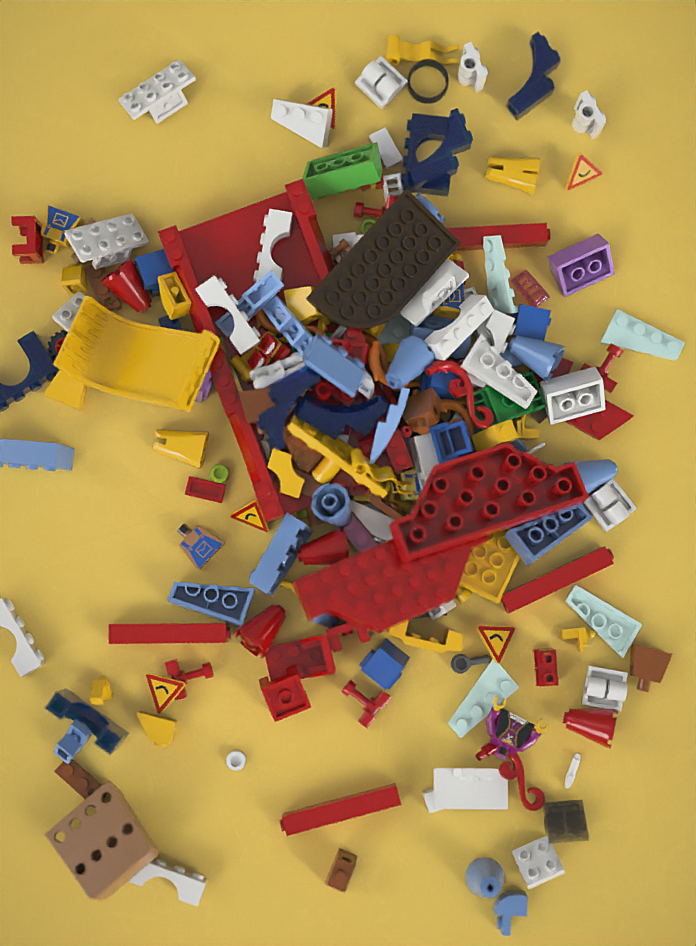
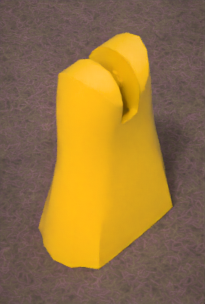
[485,157,541,194]
[152,429,209,469]

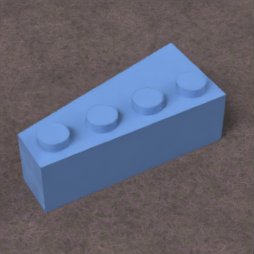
[504,504,592,567]

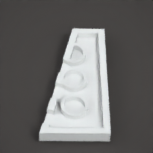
[460,334,537,409]

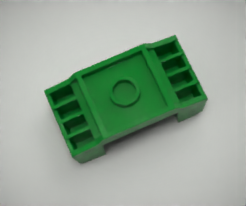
[466,371,547,431]

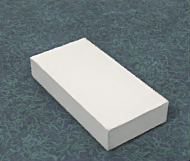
[369,128,403,170]

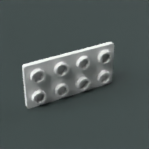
[118,60,196,124]
[64,214,149,270]
[399,258,469,326]
[434,768,508,810]

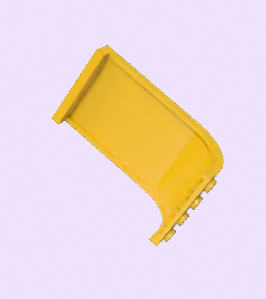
[53,296,221,412]

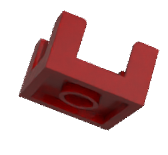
[11,216,44,264]
[326,622,371,653]
[259,665,311,722]

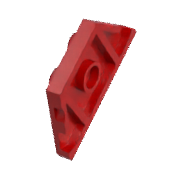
[565,400,634,441]

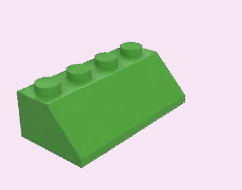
[303,142,382,200]

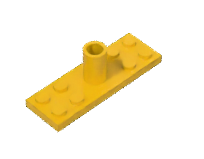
[287,408,391,498]

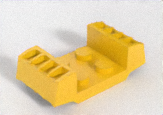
[387,621,462,653]

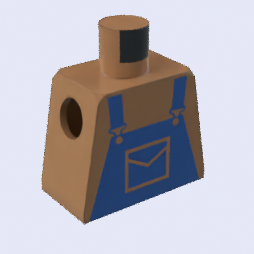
[177,523,225,570]

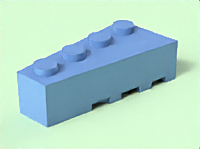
[0,439,74,471]
[249,513,313,597]
[168,582,255,627]

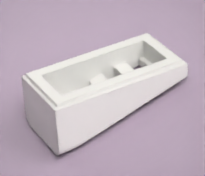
[383,173,403,202]

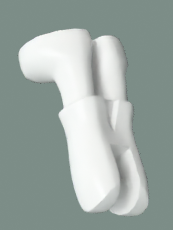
[249,352,310,389]

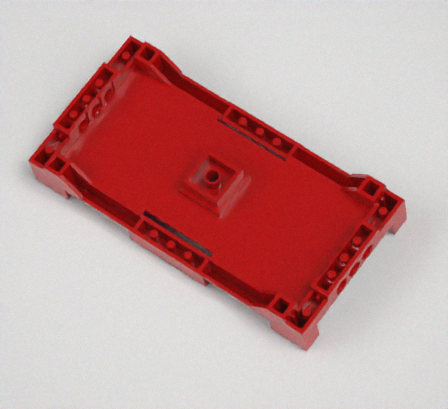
[158,178,413,523]

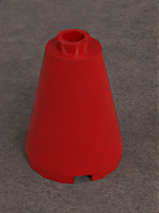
[101,259,152,313]
[297,527,350,565]
[234,604,286,659]
[563,709,618,749]

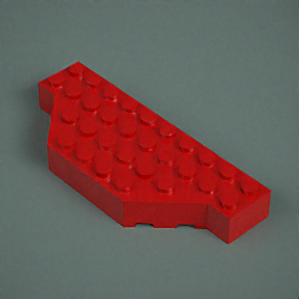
[389,443,589,563]
[292,535,489,634]

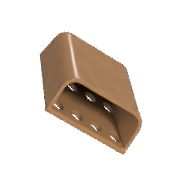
[44,781,159,901]

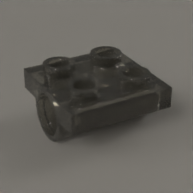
[543,800,589,844]

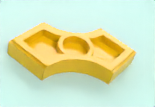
[267,448,305,498]

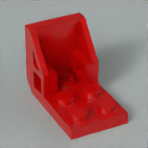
[265,633,336,681]

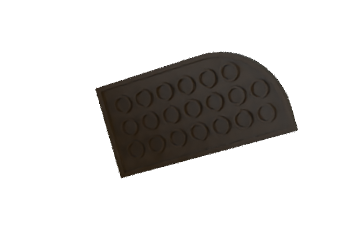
[306,189,461,329]

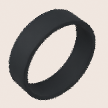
[407,60,449,104]

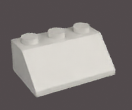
[540,367,605,425]

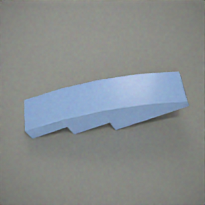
[215,270,284,338]
[262,295,314,357]
[369,387,410,464]

